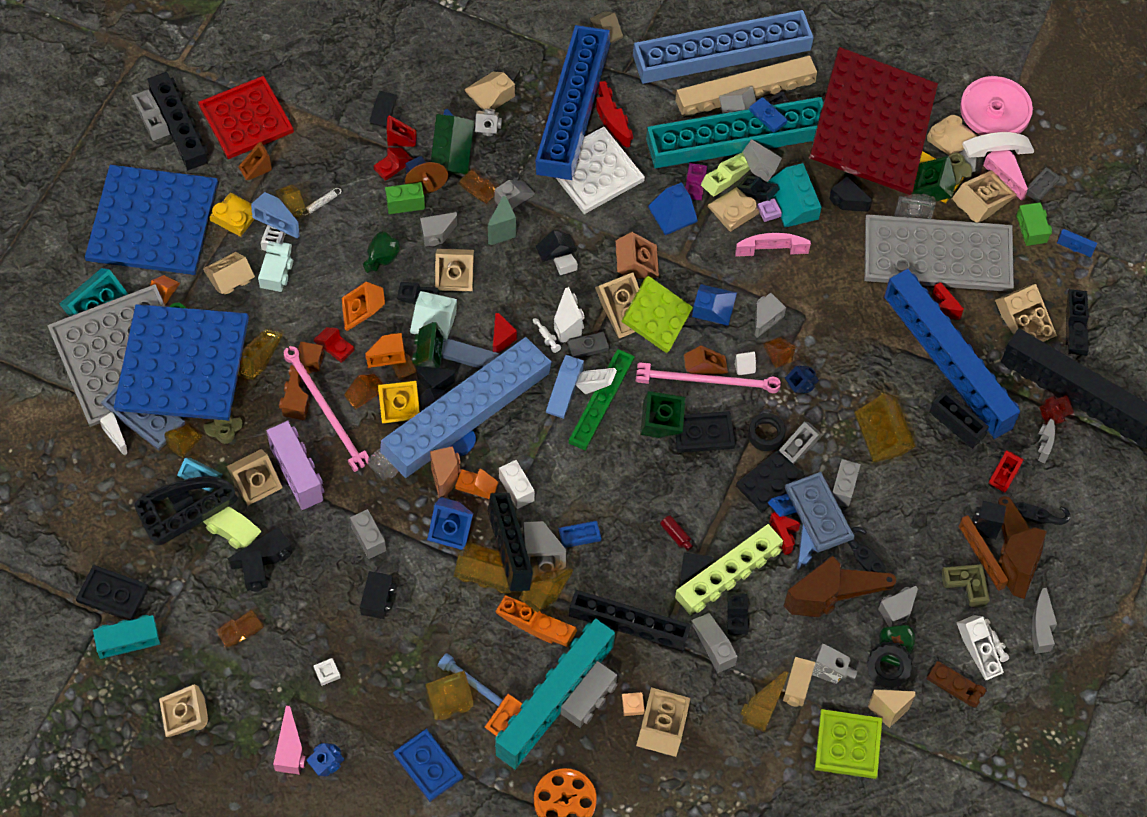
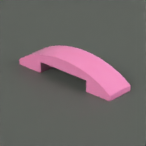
[735,233,811,257]

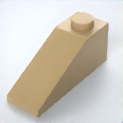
[783,657,815,707]

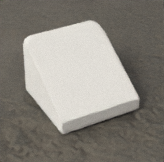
[554,254,578,275]
[735,352,756,375]

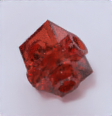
[1039,395,1074,425]

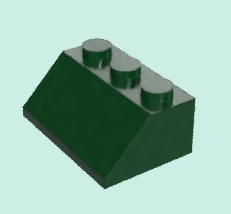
[431,114,474,175]

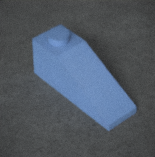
[251,192,299,238]
[546,355,584,419]

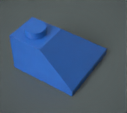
[648,182,698,235]
[692,284,737,326]
[427,497,474,551]

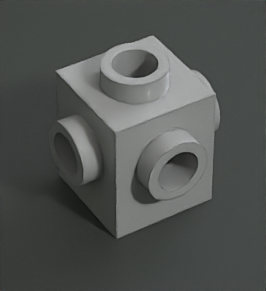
[475,109,502,136]

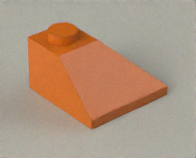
[342,282,385,331]

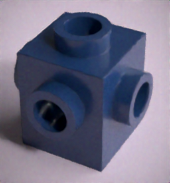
[785,366,819,393]

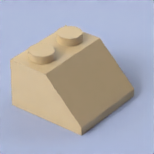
[435,249,474,291]
[203,252,255,294]
[226,449,282,506]

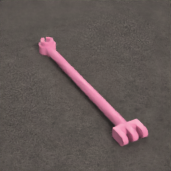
[284,346,372,472]
[636,363,781,394]

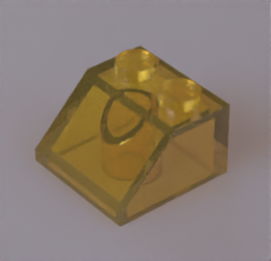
[519,568,574,612]
[425,670,473,720]

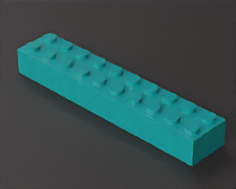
[646,97,823,168]

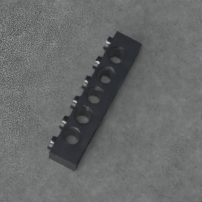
[147,72,209,171]
[487,493,533,591]
[569,589,691,651]

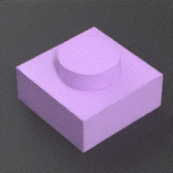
[757,199,782,222]

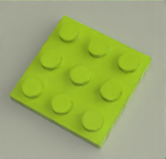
[621,276,693,353]
[815,709,882,779]

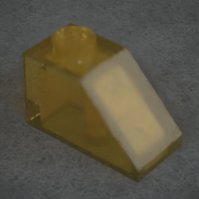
[275,184,306,217]

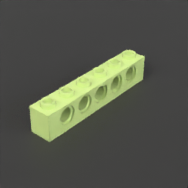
[675,524,783,615]

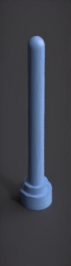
[438,653,503,707]

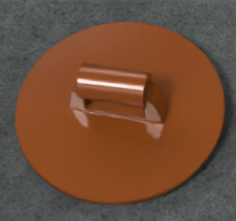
[405,162,448,194]

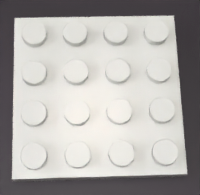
[556,127,645,214]

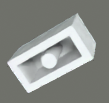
[499,460,535,509]

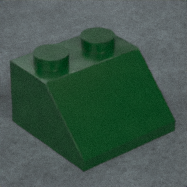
[640,391,686,438]

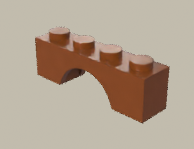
[279,341,324,420]

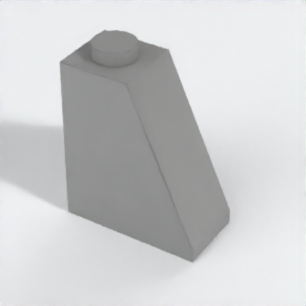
[524,521,566,583]

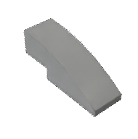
[132,89,170,141]
[1032,588,1057,654]

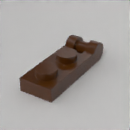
[927,661,987,708]

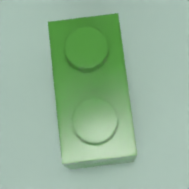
[385,182,425,214]
[1016,202,1052,246]

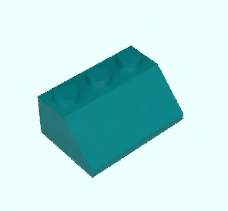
[767,163,821,228]
[59,268,128,317]

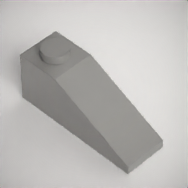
[691,613,737,673]

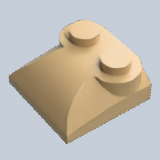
[927,115,977,156]
[708,187,759,232]
[159,684,208,737]

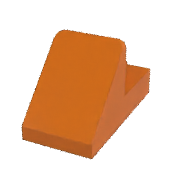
[455,469,499,499]

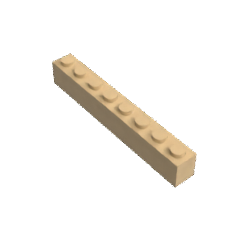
[676,56,817,117]

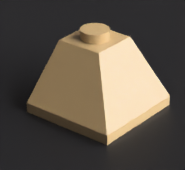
[465,71,515,111]

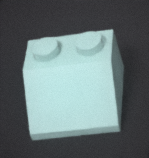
[410,291,457,341]

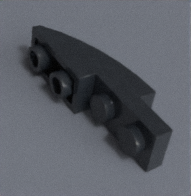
[1066,289,1089,356]

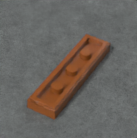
[959,515,1009,591]

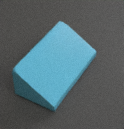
[177,458,223,492]

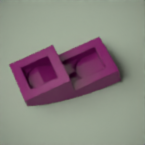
[685,163,707,201]

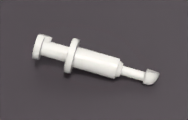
[533,318,561,353]
[985,619,1009,662]

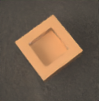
[622,692,644,716]

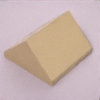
[868,690,915,728]

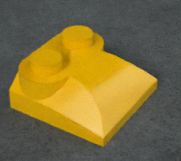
[210,193,254,237]
[378,381,420,423]

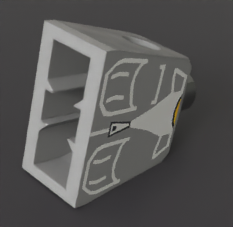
[810,644,857,684]

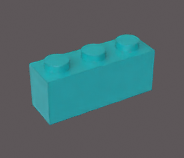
[93,615,160,659]

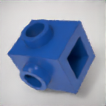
[307,743,345,776]

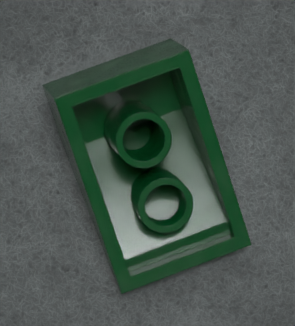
[412,322,444,368]

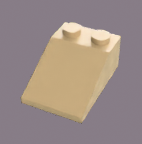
[952,170,1017,223]
[595,273,639,338]
[636,687,690,757]

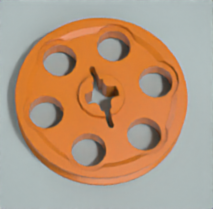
[534,768,596,817]

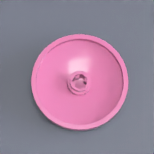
[960,76,1033,135]

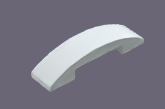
[962,132,1034,158]

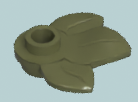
[949,153,972,186]
[204,417,242,444]

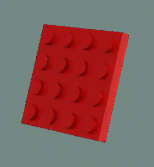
[198,76,294,159]

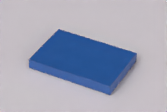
[393,728,463,802]

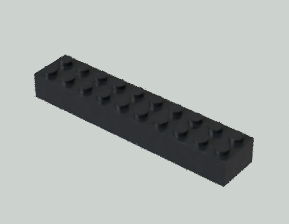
[1001,328,1147,449]

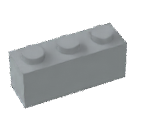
[561,661,618,728]

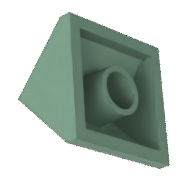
[488,196,516,245]

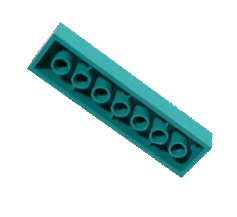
[495,618,615,770]

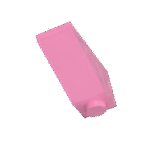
[983,150,1028,201]
[273,706,306,775]

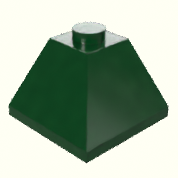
[911,156,956,201]

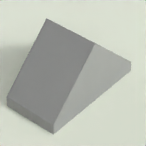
[719,86,756,114]

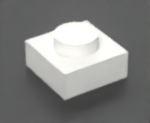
[314,658,340,686]

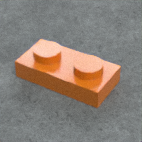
[485,694,523,736]

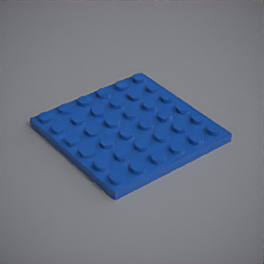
[85,165,218,275]
[114,304,249,421]

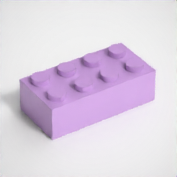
[266,421,325,510]

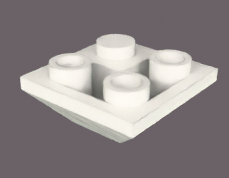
[554,287,584,343]

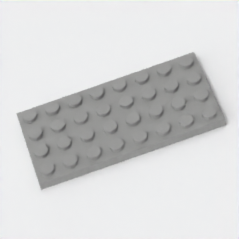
[864,215,1014,292]

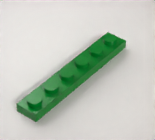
[569,349,635,451]

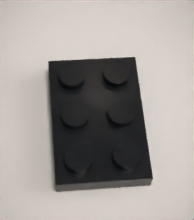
[675,411,735,453]
[736,450,805,513]
[76,565,149,621]

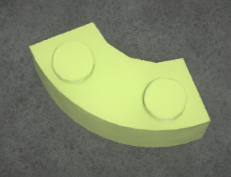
[203,505,261,549]

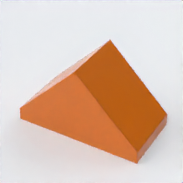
[150,275,180,305]

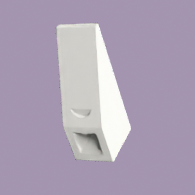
[957,615,1004,680]

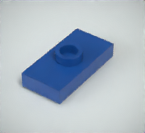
[749,97,787,133]
[1057,229,1097,257]
[768,494,797,517]
[558,521,601,548]

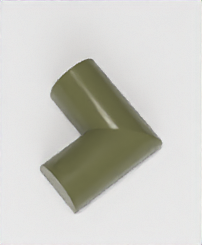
[942,564,990,607]

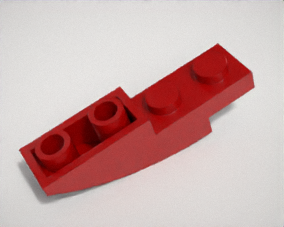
[596,81,633,148]

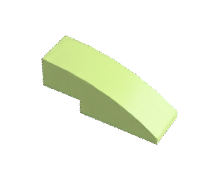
[701,153,750,197]

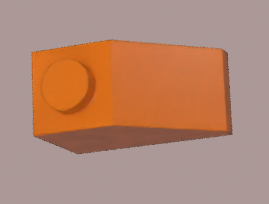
[365,333,406,368]

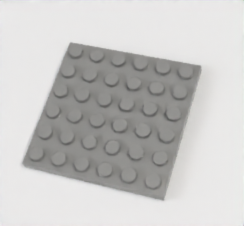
[47,284,165,427]

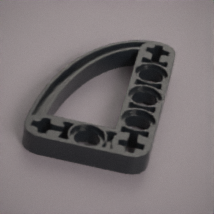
[135,476,238,545]

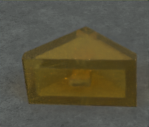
[164,425,202,458]

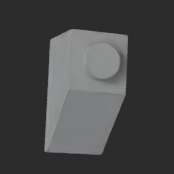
[743,139,782,182]
[494,180,535,209]
[420,212,457,246]
[755,293,786,338]
[779,422,823,463]

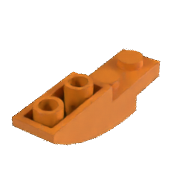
[495,595,577,647]

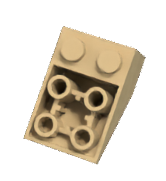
[995,284,1057,342]

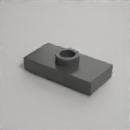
[1026,167,1061,203]
[567,332,609,358]

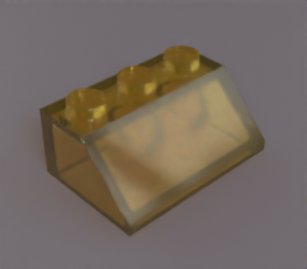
[854,394,916,462]
[454,542,512,593]

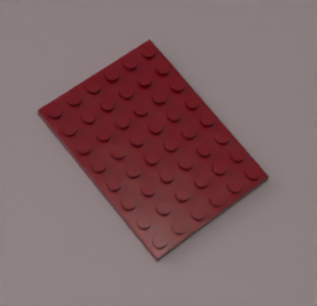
[809,47,938,195]

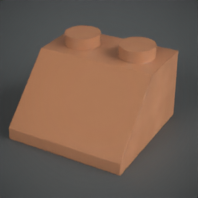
[616,232,659,278]
[430,446,461,498]

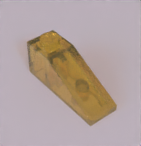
[238,329,282,380]
[741,671,789,732]

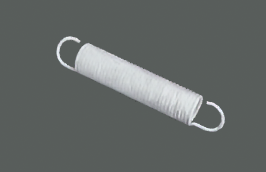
[302,188,341,215]

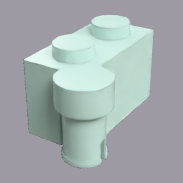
[258,241,293,292]

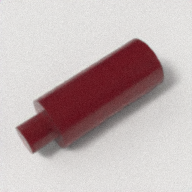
[660,515,693,551]

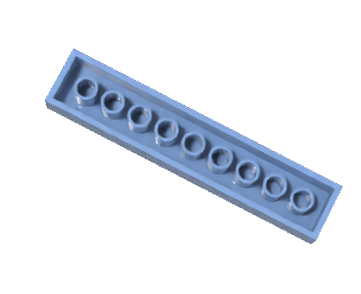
[633,10,813,84]
[380,337,551,478]

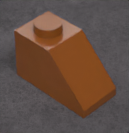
[684,345,728,375]

